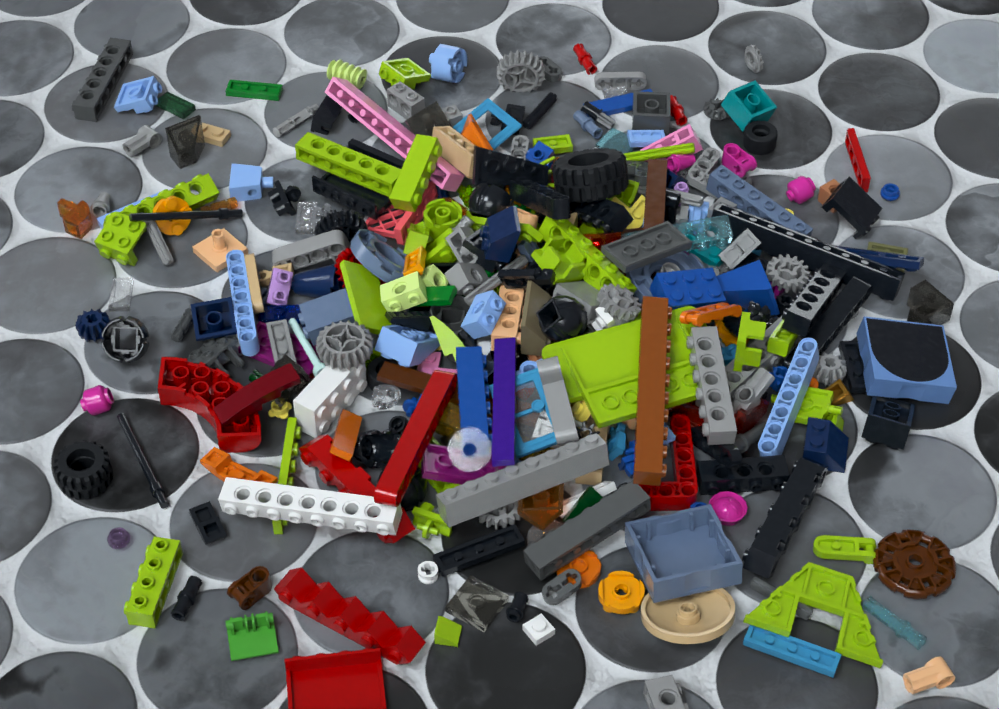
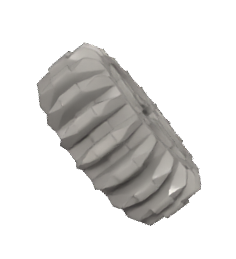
[496,50,545,93]
[316,320,373,371]

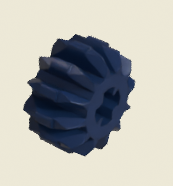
[75,308,111,343]

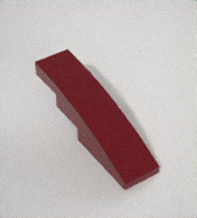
[213,363,301,426]

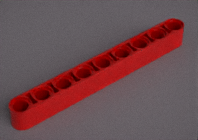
[374,370,457,507]

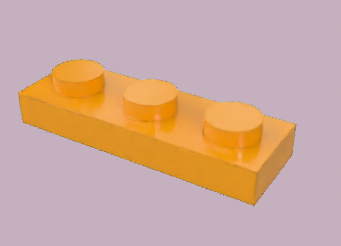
[403,246,427,276]

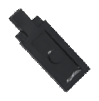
[497,268,556,289]

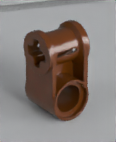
[227,566,272,610]

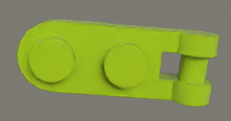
[812,535,876,564]

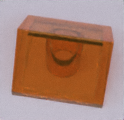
[517,483,564,531]

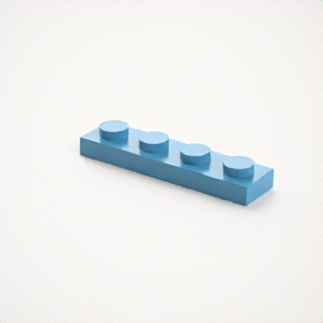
[743,625,842,678]

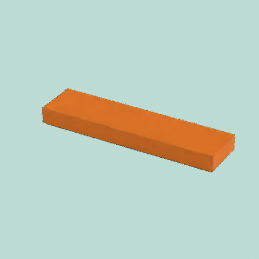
[330,409,362,461]

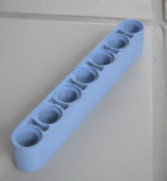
[226,250,260,356]
[758,338,819,457]

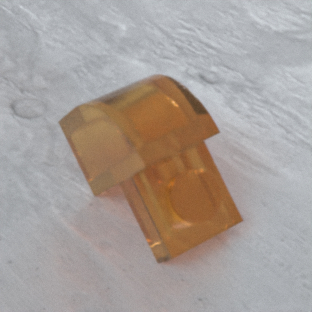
[57,198,93,239]

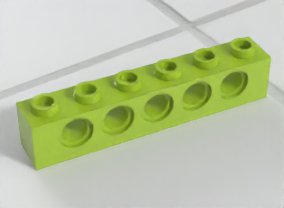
[295,132,401,197]
[103,173,220,232]
[538,216,637,295]

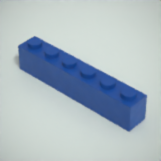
[456,346,492,457]

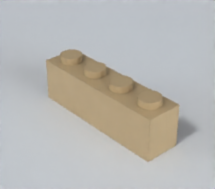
[432,126,476,179]

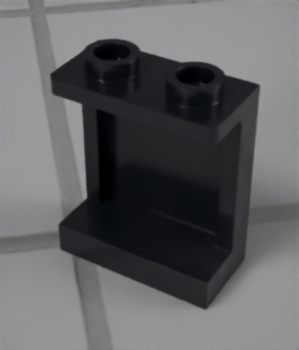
[821,176,883,239]

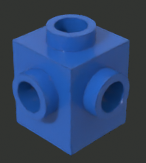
[525,141,556,170]

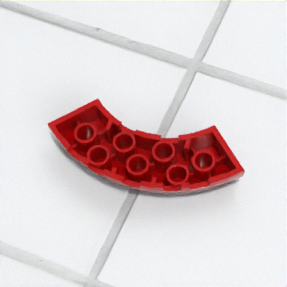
[158,357,261,453]

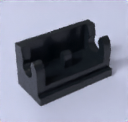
[311,95,343,135]

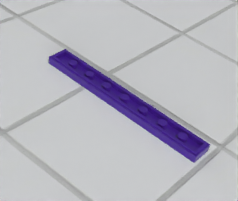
[492,337,516,467]

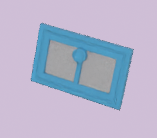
[489,368,557,459]

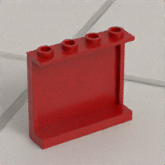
[284,648,387,709]

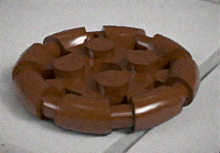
[873,529,956,599]

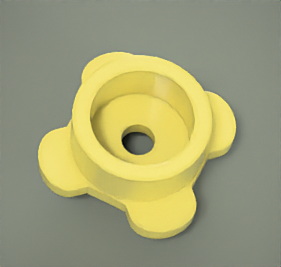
[268,398,292,419]

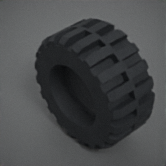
[552,148,629,203]

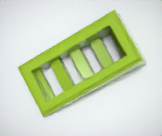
[767,320,798,357]

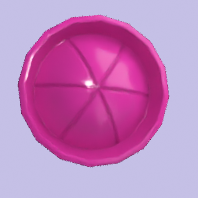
[709,491,748,526]

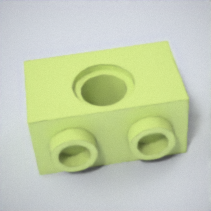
[380,271,427,312]

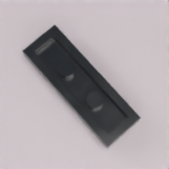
[838,341,867,393]

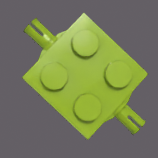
[771,387,843,425]

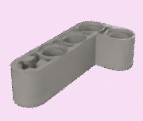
[272,230,351,270]
[536,356,579,445]

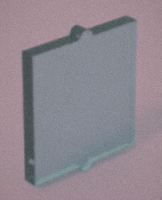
[596,128,635,153]

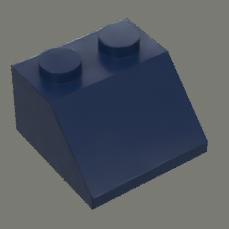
[480,206,521,263]
[191,297,237,341]
[802,417,849,473]

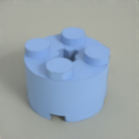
[429,44,467,83]

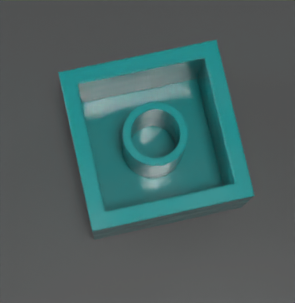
[721,80,777,132]

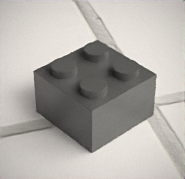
[632,91,670,134]

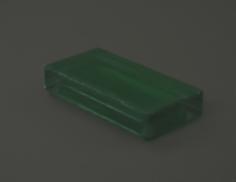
[156,91,196,119]

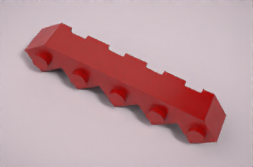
[299,434,415,543]
[274,567,426,665]

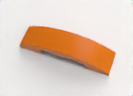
[200,447,278,483]

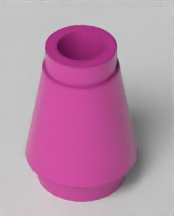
[667,154,696,173]

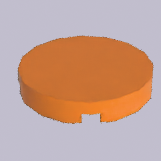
[556,550,601,589]

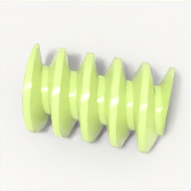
[327,59,367,89]

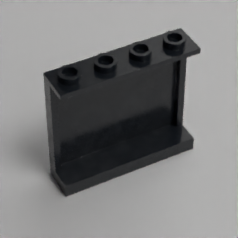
[312,138,405,220]

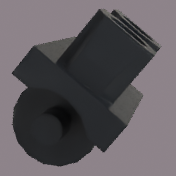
[268,180,301,216]

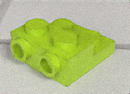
[379,58,431,90]

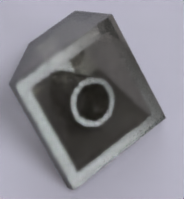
[165,115,205,169]

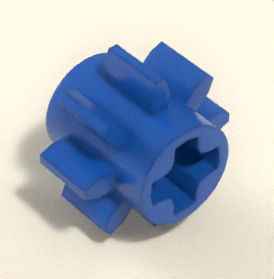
[769,366,788,392]

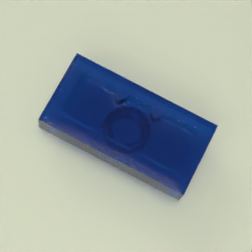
[258,305,300,324]

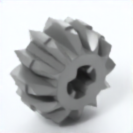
[812,352,847,386]

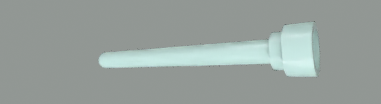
[289,318,325,377]

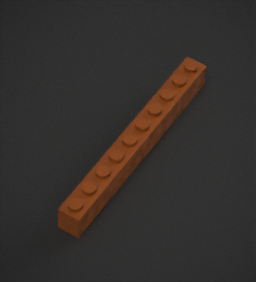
[633,296,672,486]

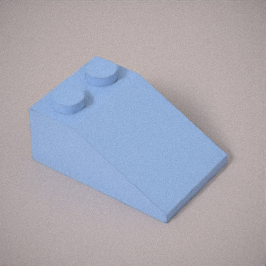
[374,324,440,368]

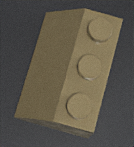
[521,280,552,356]

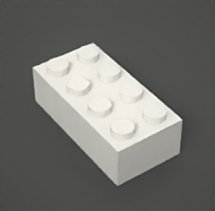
[293,364,367,438]

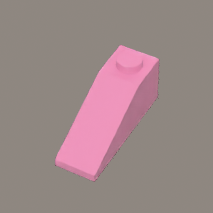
[640,124,703,162]

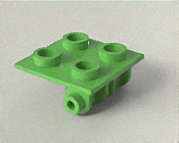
[225,611,279,661]

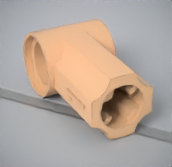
[903,656,955,694]

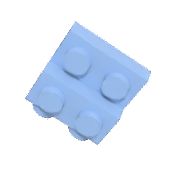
[114,76,162,114]

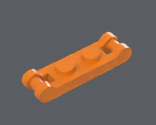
[680,302,742,327]

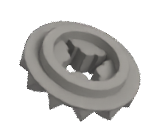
[745,45,764,73]

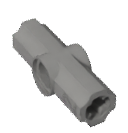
[732,368,775,428]

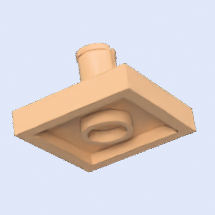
[192,228,248,272]

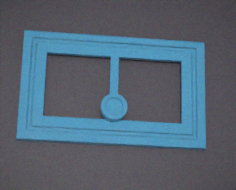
[452,98,522,150]

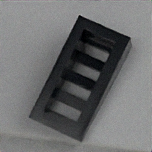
[385,311,432,332]

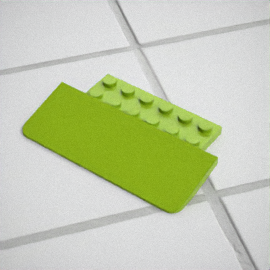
[541,306,707,429]

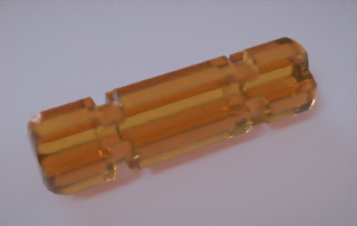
[200,197,238,211]

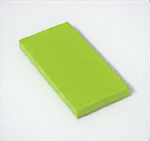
[340,260,392,335]

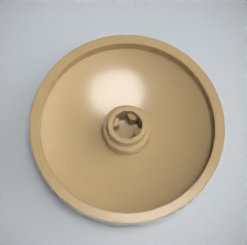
[641,588,735,644]

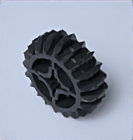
[315,208,368,244]

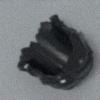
[722,301,771,338]
[353,428,401,469]

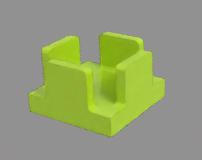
[531,236,587,285]
[733,311,766,372]

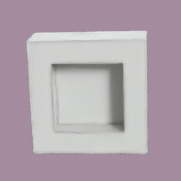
[522,613,555,646]

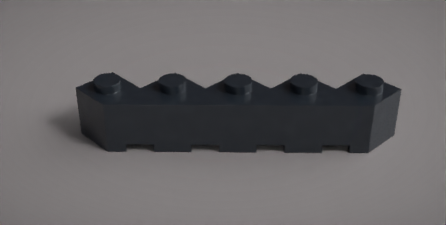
[742,457,829,579]

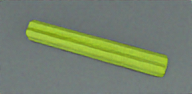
[623,143,695,161]

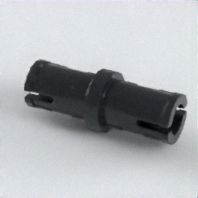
[171,576,202,621]

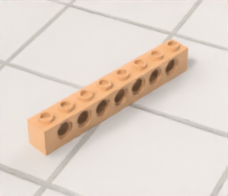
[491,240,537,351]

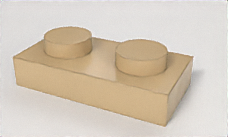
[189,121,231,147]

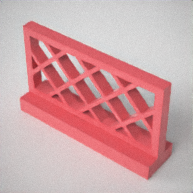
[365,181,438,245]

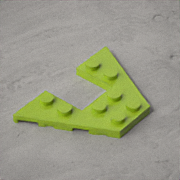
[743,562,883,668]

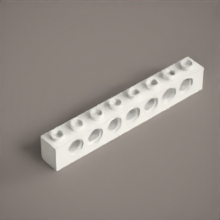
[218,477,403,536]

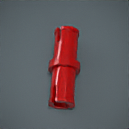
[573,43,597,75]
[670,95,688,126]

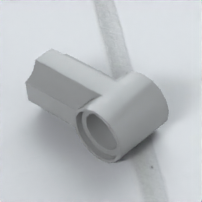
[122,125,162,158]

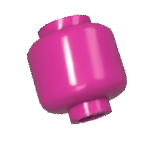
[786,176,816,204]
[80,385,114,416]

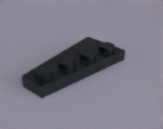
[472,146,549,186]

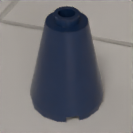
[291,263,347,299]

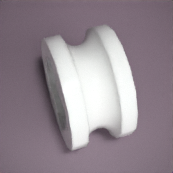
[418,561,438,584]

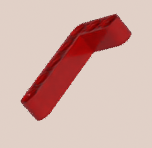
[638,413,698,511]

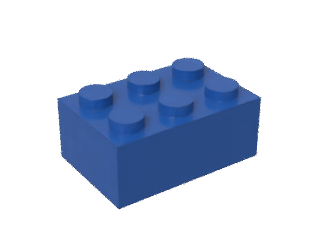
[650,267,726,310]

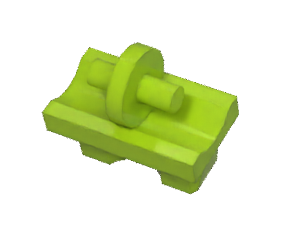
[412,502,452,539]

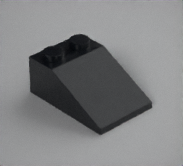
[861,396,915,450]

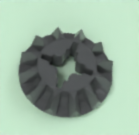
[703,98,730,120]

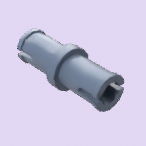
[573,110,603,139]

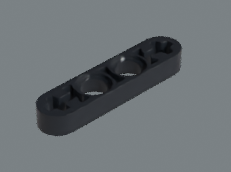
[691,425,742,468]

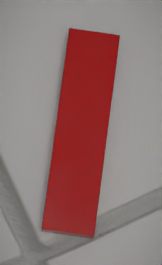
[845,128,871,192]

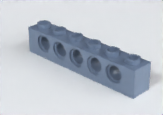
[706,164,813,237]

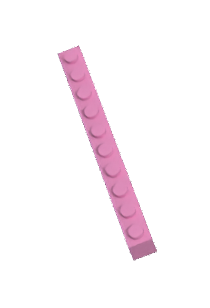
[325,77,465,192]

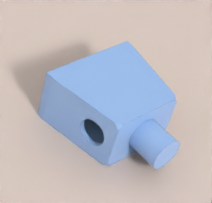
[229,164,274,202]

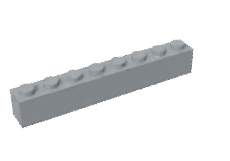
[436,433,610,527]

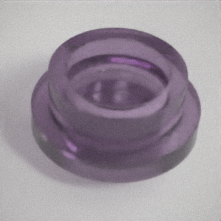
[107,527,130,549]

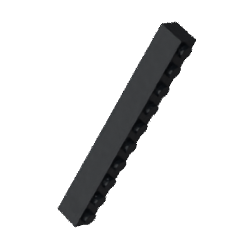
[708,202,905,301]

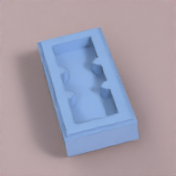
[627,130,665,147]

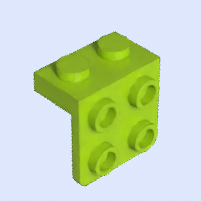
[94,212,147,266]
[425,228,457,268]

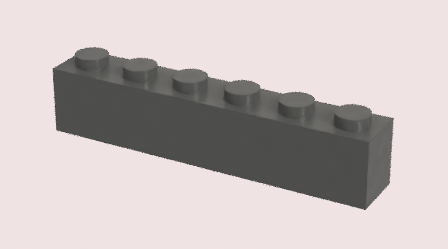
[523,480,651,581]

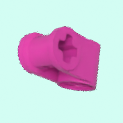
[721,143,757,178]

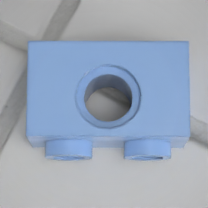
[461,290,506,339]

